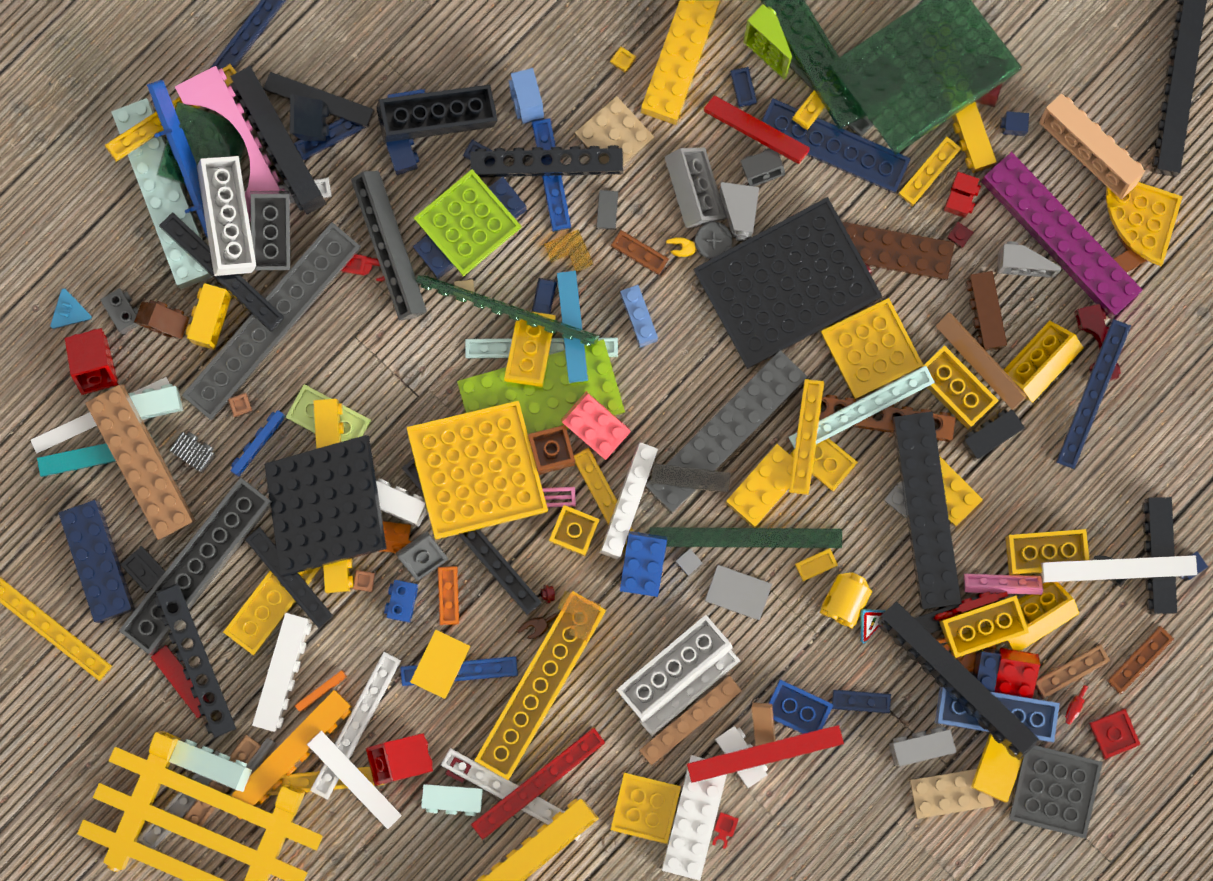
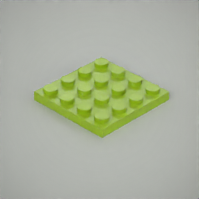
[414,169,522,277]

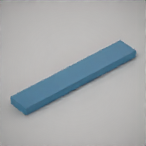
[557,271,588,383]

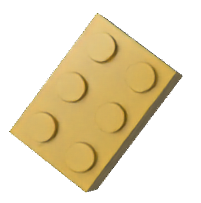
[186,283,232,350]

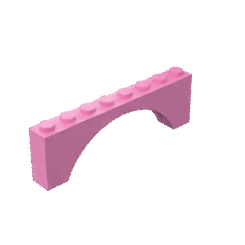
[175,66,285,223]

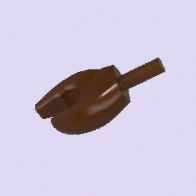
[517,613,558,639]

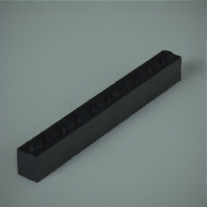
[1152,0,1207,177]
[402,458,542,616]
[878,601,1039,760]

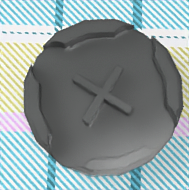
[694,222,732,260]

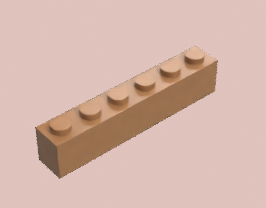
[639,676,742,765]

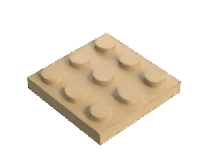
[575,96,654,176]

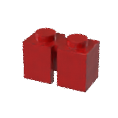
[944,172,981,218]

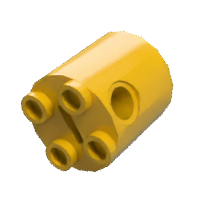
[819,572,873,629]

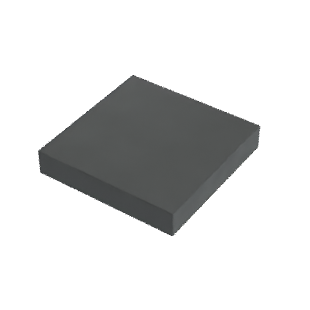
[396,531,449,581]

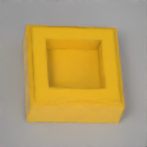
[610,46,636,73]

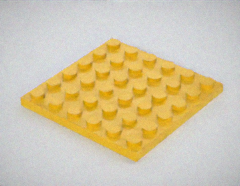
[406,401,548,540]

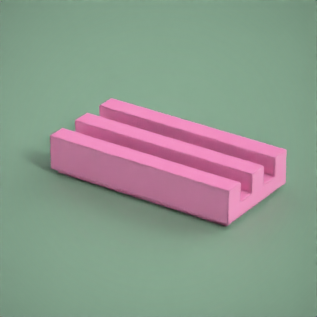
[542,487,576,508]

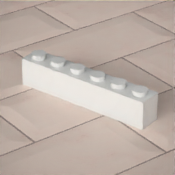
[599,442,658,559]
[252,613,312,732]

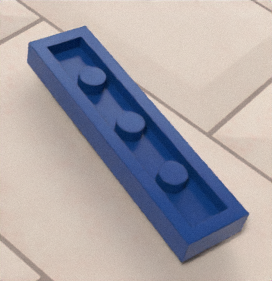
[230,410,286,477]

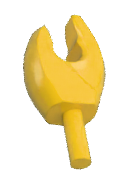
[666,237,697,257]

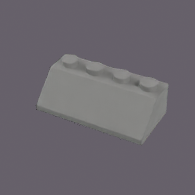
[664,147,726,228]

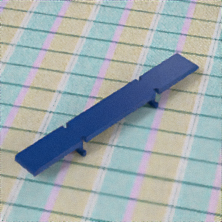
[147,80,208,239]

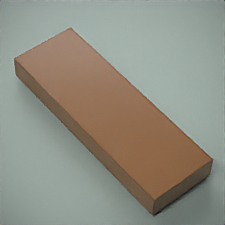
[751,703,776,746]

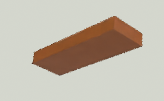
[611,230,669,276]

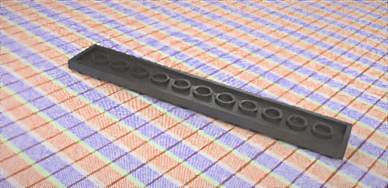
[182,222,361,421]

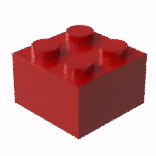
[994,648,1040,699]

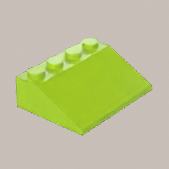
[743,4,792,79]

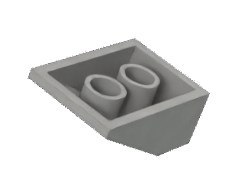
[997,241,1061,278]

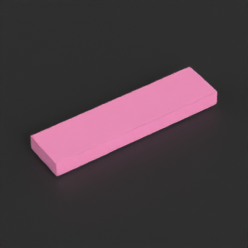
[963,574,1043,595]

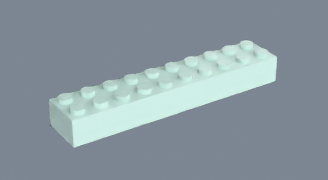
[111,98,212,289]

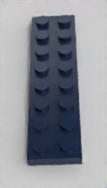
[762,98,911,194]

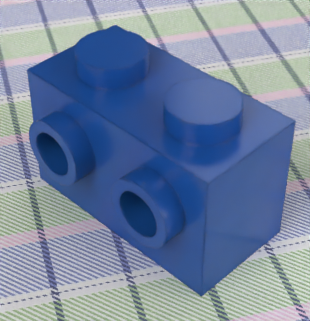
[384,580,419,623]

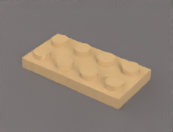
[910,769,994,819]

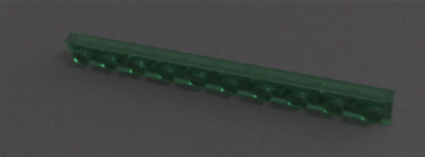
[416,274,599,346]
[649,527,842,549]

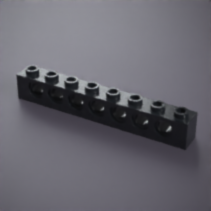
[471,145,624,178]
[154,583,236,738]

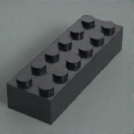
[376,85,498,143]

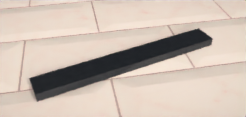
[159,212,284,332]

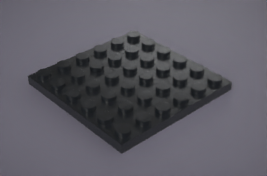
[264,435,387,576]

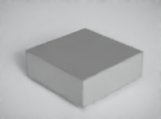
[676,549,703,576]

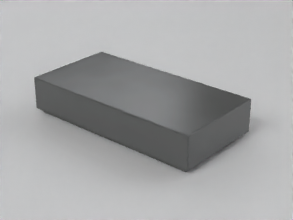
[597,190,618,230]

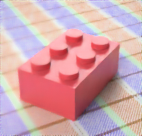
[561,391,631,460]

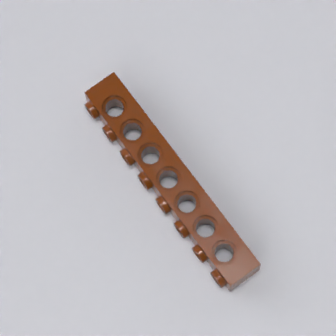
[799,395,956,442]

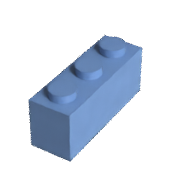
[620,285,658,348]

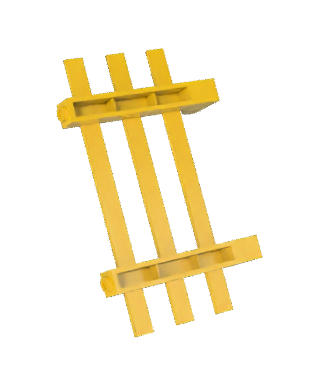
[77,731,323,881]

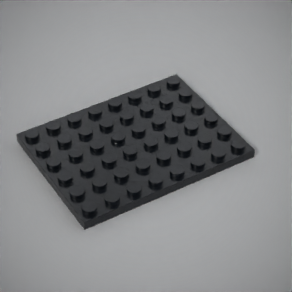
[693,197,882,369]

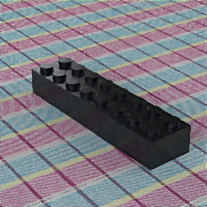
[230,66,327,215]

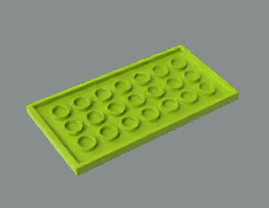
[457,339,625,434]

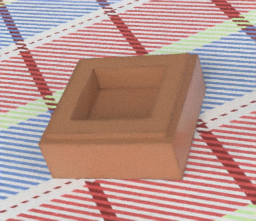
[229,393,253,417]
[353,570,375,592]

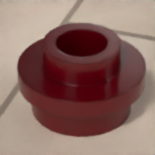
[540,585,555,604]

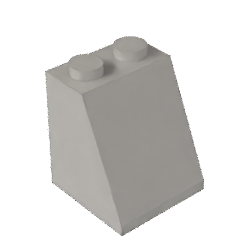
[719,182,759,242]

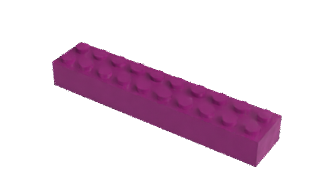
[981,152,1143,319]

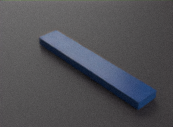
[532,118,571,232]
[400,656,518,686]

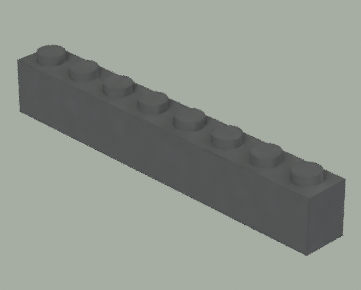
[351,171,427,320]

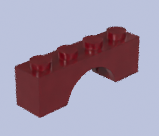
[1074,304,1121,382]

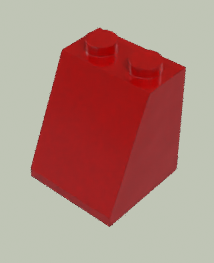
[65,328,119,395]
[366,733,433,786]

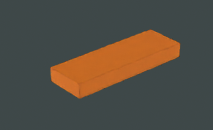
[438,566,459,625]
[295,670,347,712]

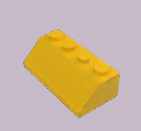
[1004,321,1084,403]
[1004,582,1080,651]
[939,596,1029,658]

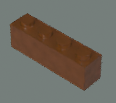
[965,271,1007,351]

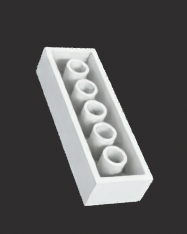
[197,156,256,276]
[616,615,733,723]
[661,755,727,880]

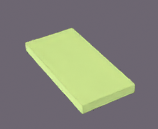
[285,384,371,441]

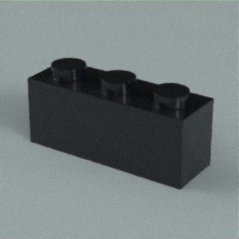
[962,409,1025,461]

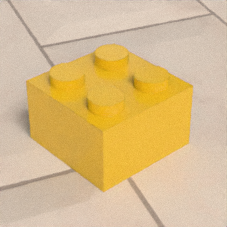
[549,505,600,557]

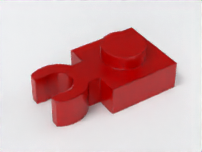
[712,812,739,849]

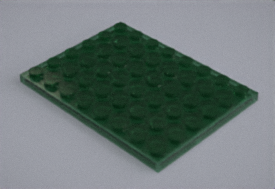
[830,0,1022,155]

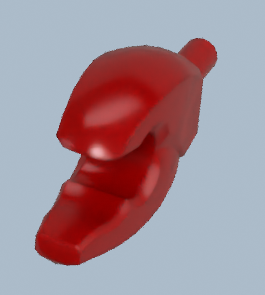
[1065,685,1088,725]

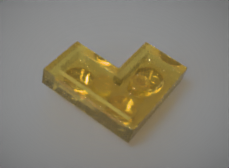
[544,229,594,272]
[558,591,601,642]

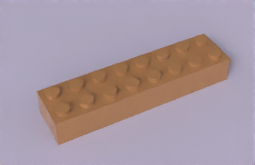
[85,385,196,540]

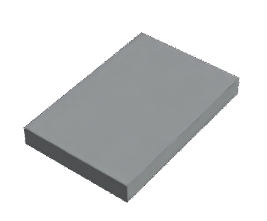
[705,565,772,621]

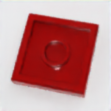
[1089,709,1141,759]

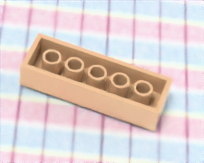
[1039,93,1145,200]

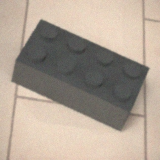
[250,191,290,270]

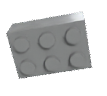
[889,727,956,767]

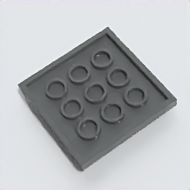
[1008,745,1103,839]

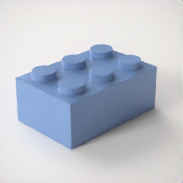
[508,68,544,124]

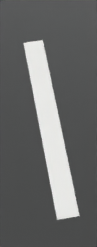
[31,377,169,454]

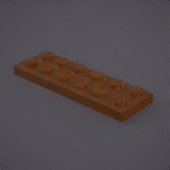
[842,222,955,281]

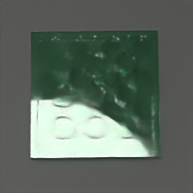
[157,102,245,185]

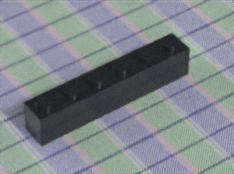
[1142,497,1177,615]

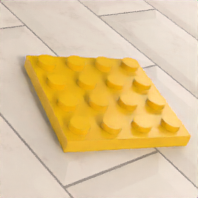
[820,298,923,399]

